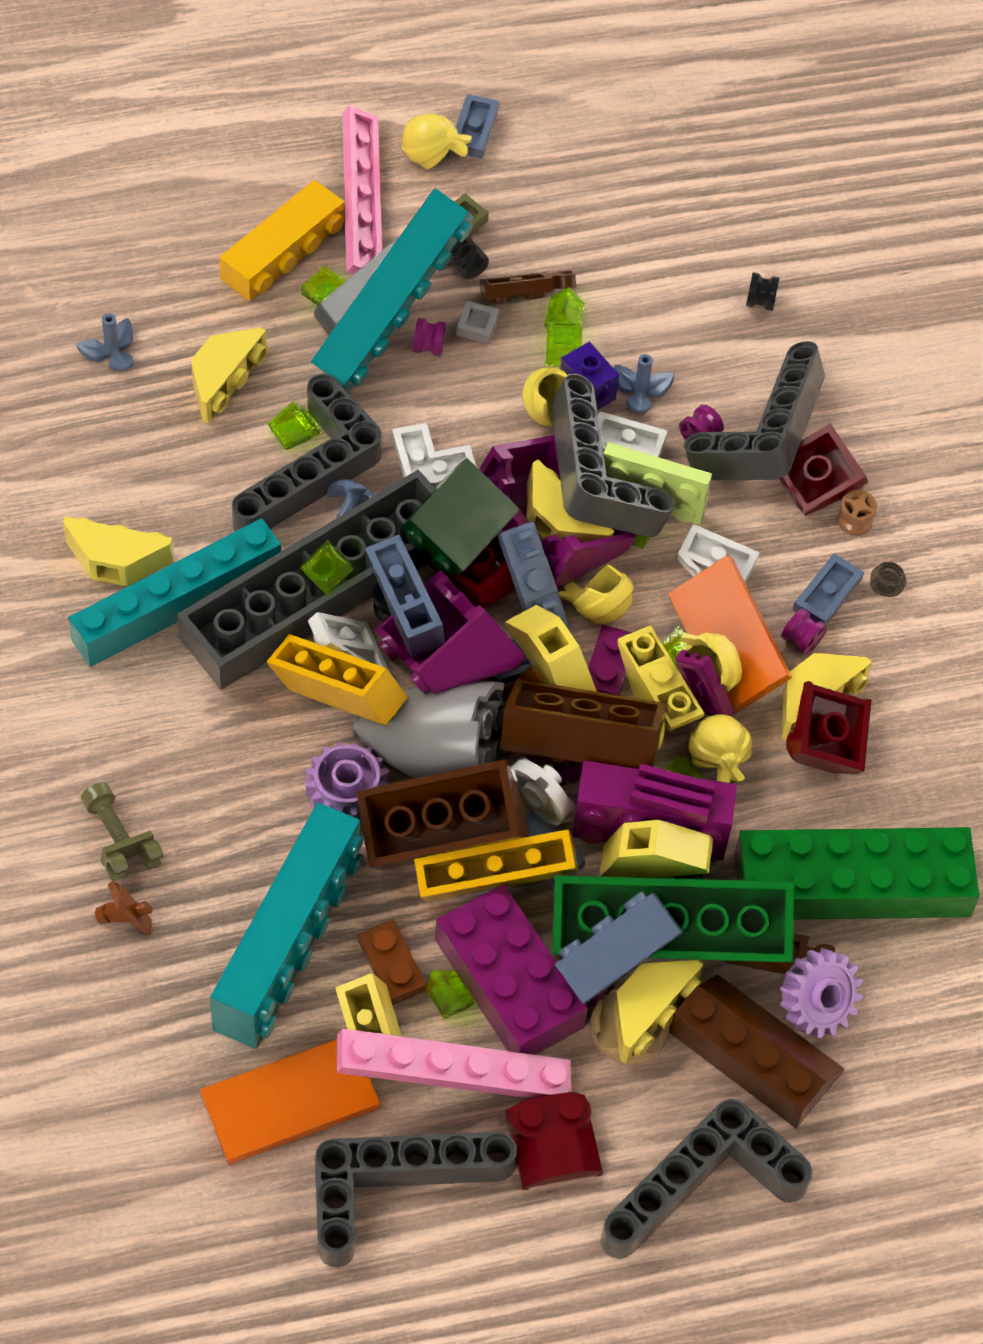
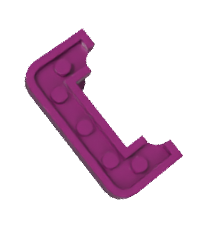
[479,435,636,589]
[375,571,527,694]

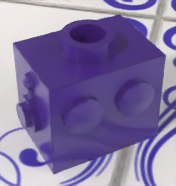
[560,341,619,410]

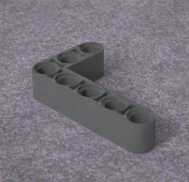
[314,234,489,335]
[684,341,825,480]
[551,373,675,537]
[232,374,381,531]
[601,1099,812,1259]
[315,1132,517,1267]

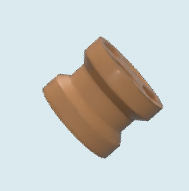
[837,490,877,535]

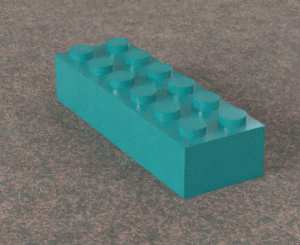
[210,802,364,1049]

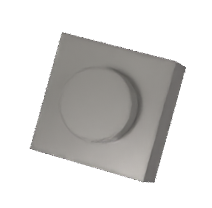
[456,301,500,344]

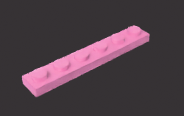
[342,105,382,275]
[337,1029,571,1099]

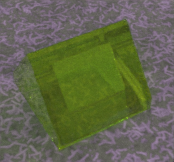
[544,288,585,333]
[426,969,475,1020]

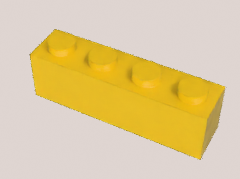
[219,179,345,301]
[267,634,408,726]
[414,829,579,902]

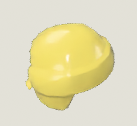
[401,113,472,170]
[522,367,567,427]
[558,564,634,624]
[678,633,742,693]
[688,714,753,783]

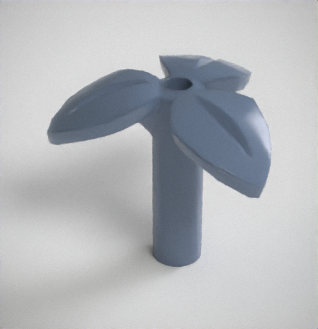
[76,313,134,371]
[614,354,674,413]
[327,479,375,518]

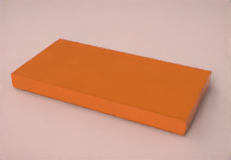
[668,555,792,717]
[200,1039,381,1166]

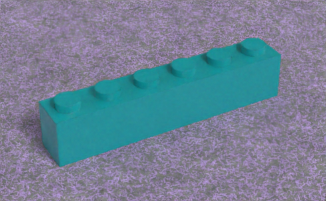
[310,187,474,390]
[68,518,281,667]

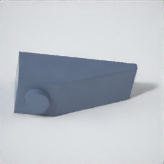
[365,535,446,659]

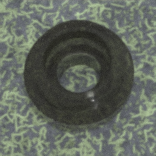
[869,562,906,597]

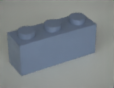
[555,892,683,1004]

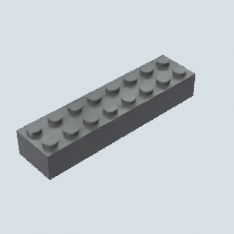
[176,469,435,690]

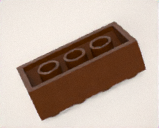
[500,679,666,769]
[356,759,530,871]
[669,974,844,1129]

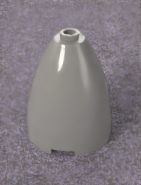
[354,681,510,778]

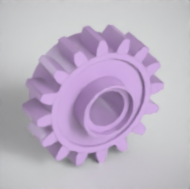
[305,742,389,818]
[780,948,863,1038]

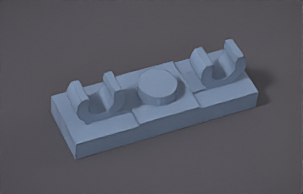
[497,521,569,627]

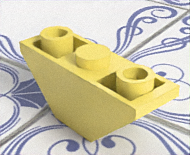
[191,327,268,423]
[526,460,614,543]
[63,516,174,586]
[505,605,597,692]
[617,625,704,731]
[782,653,872,742]
[599,820,713,878]
[613,960,704,1064]

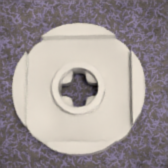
[510,756,576,828]

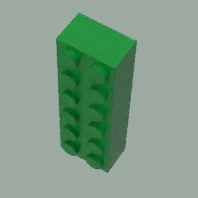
[735,827,980,920]
[553,875,795,962]

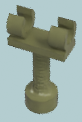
[81,782,164,881]

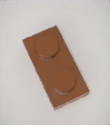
[358,920,427,1005]

